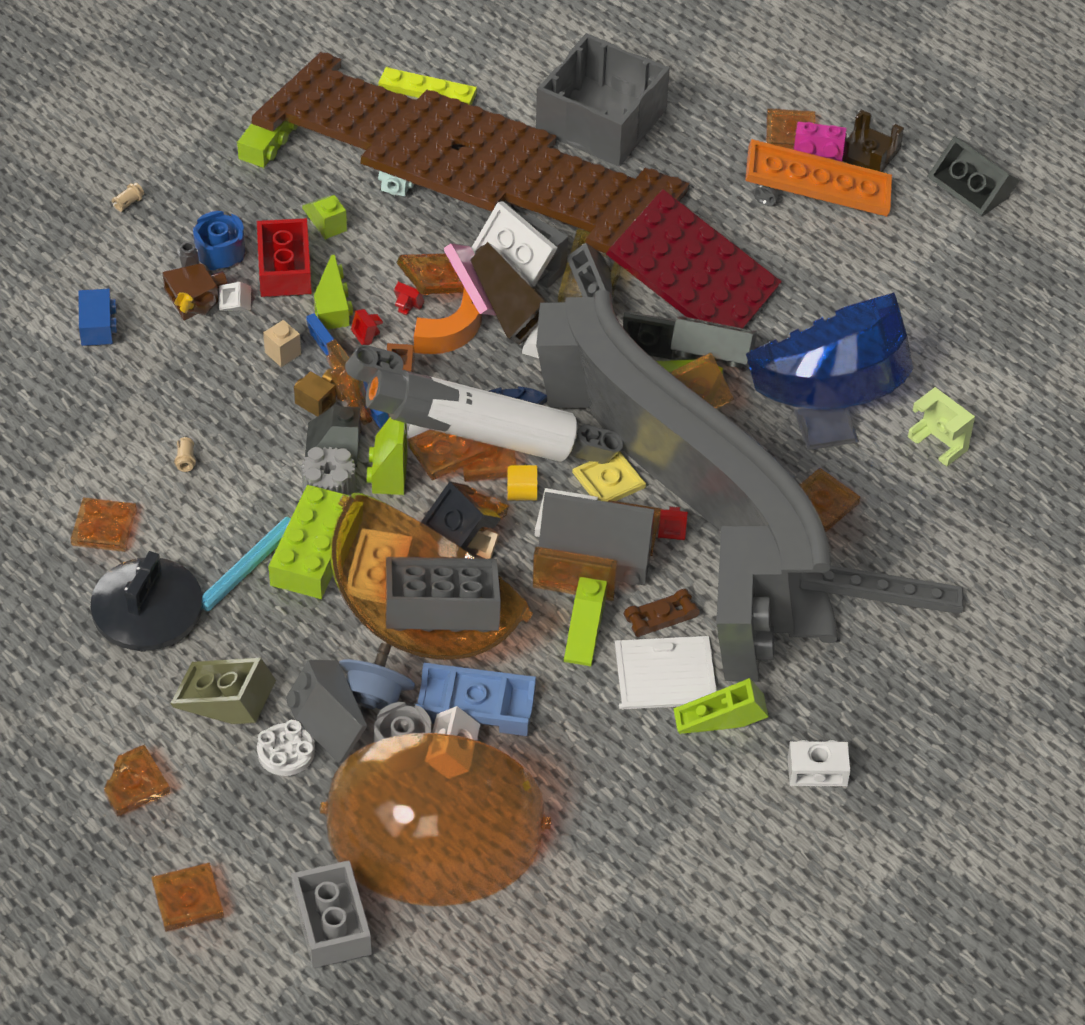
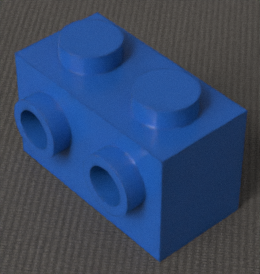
[78,288,117,346]

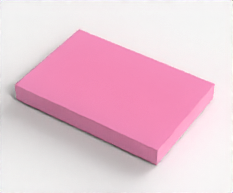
[444,244,496,315]

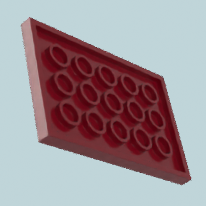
[606,189,782,328]

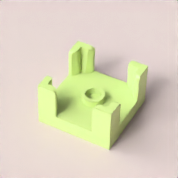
[908,387,975,466]

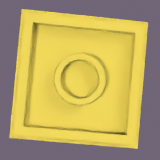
[572,451,646,503]

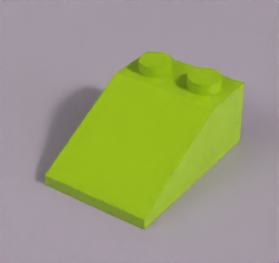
[367,417,408,495]

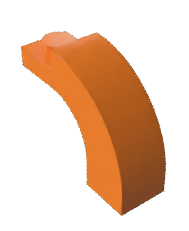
[414,287,482,354]

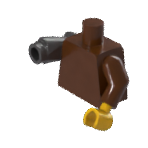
[162,242,228,320]

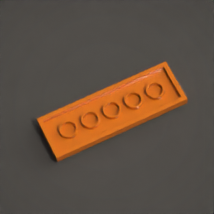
[745,139,892,217]

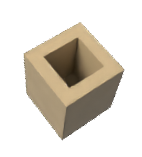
[263,320,301,367]

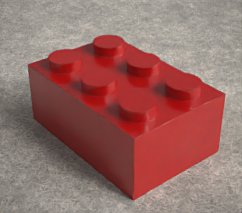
[257,218,312,297]

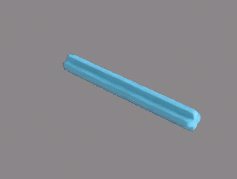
[202,517,291,611]

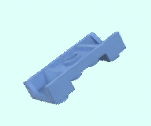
[415,663,536,736]

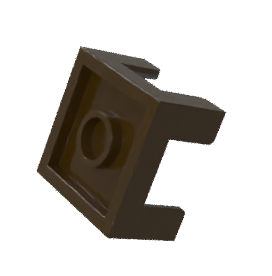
[842,110,904,172]

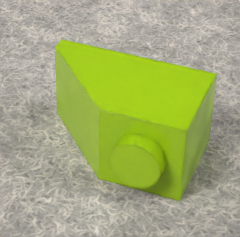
[302,195,347,239]

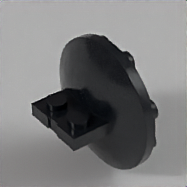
[90,551,203,652]

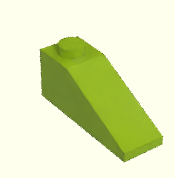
[564,577,607,666]
[673,678,769,734]

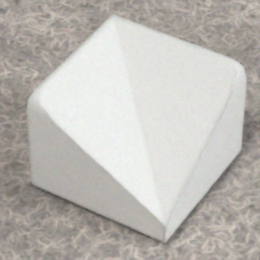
[219,282,251,311]

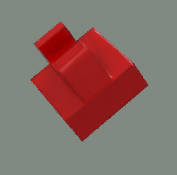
[394,281,425,316]
[351,309,383,345]
[658,506,688,540]

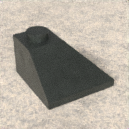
[304,406,361,468]

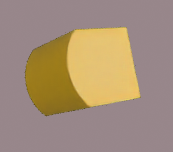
[507,465,537,501]

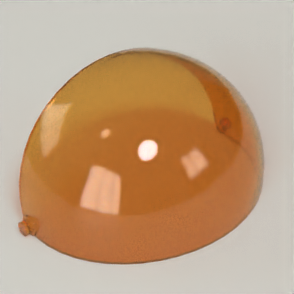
[330,493,533,660]
[320,733,551,906]

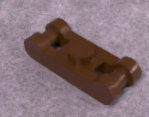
[623,588,700,637]

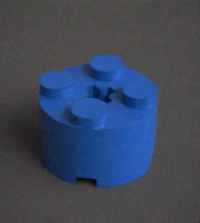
[193,211,245,270]

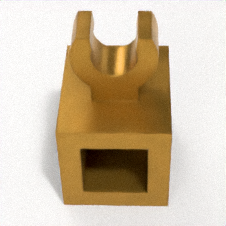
[294,368,339,417]

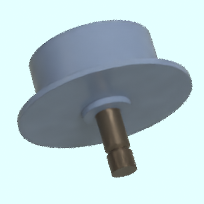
[339,643,415,710]

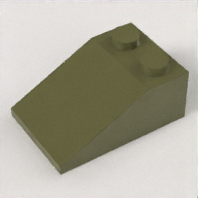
[170,658,276,724]

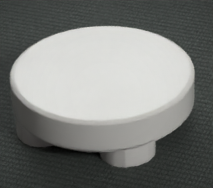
[257,720,315,776]

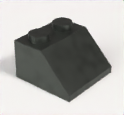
[623,312,676,359]

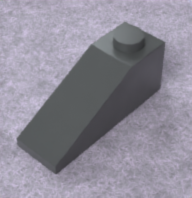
[566,243,613,303]

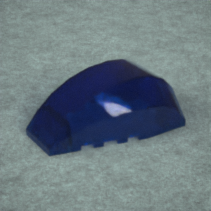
[746,292,914,410]

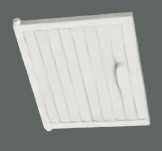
[615,636,716,709]

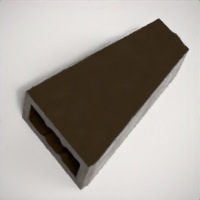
[470,242,549,345]

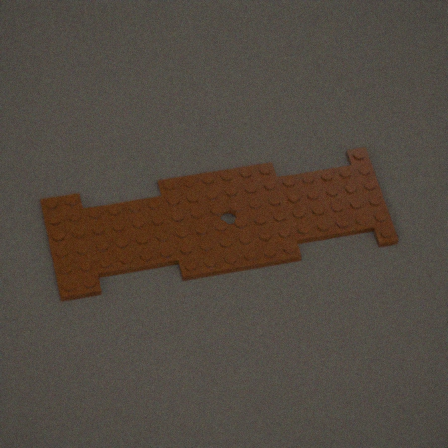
[251,52,690,253]

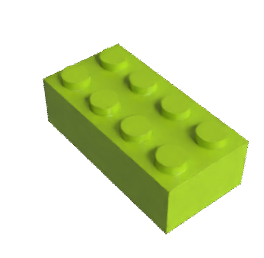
[268,485,359,599]

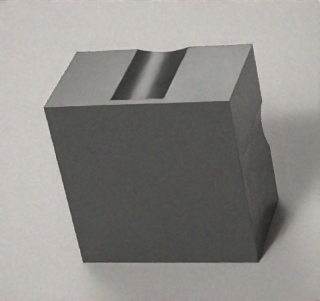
[536,33,670,167]

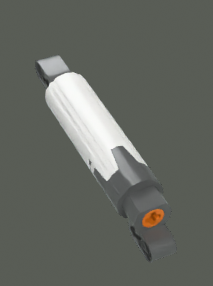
[345,345,623,464]

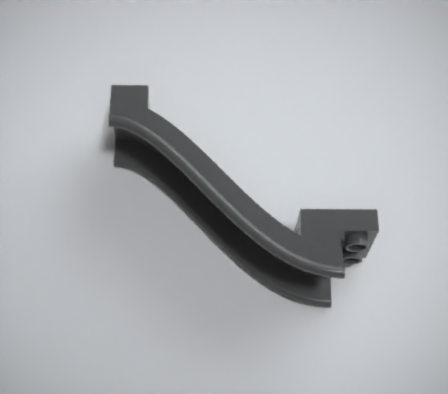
[536,290,837,682]

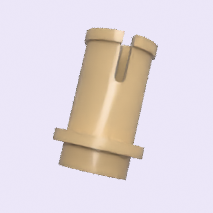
[112,183,144,212]
[174,437,196,472]

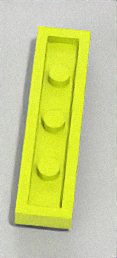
[378,67,477,105]

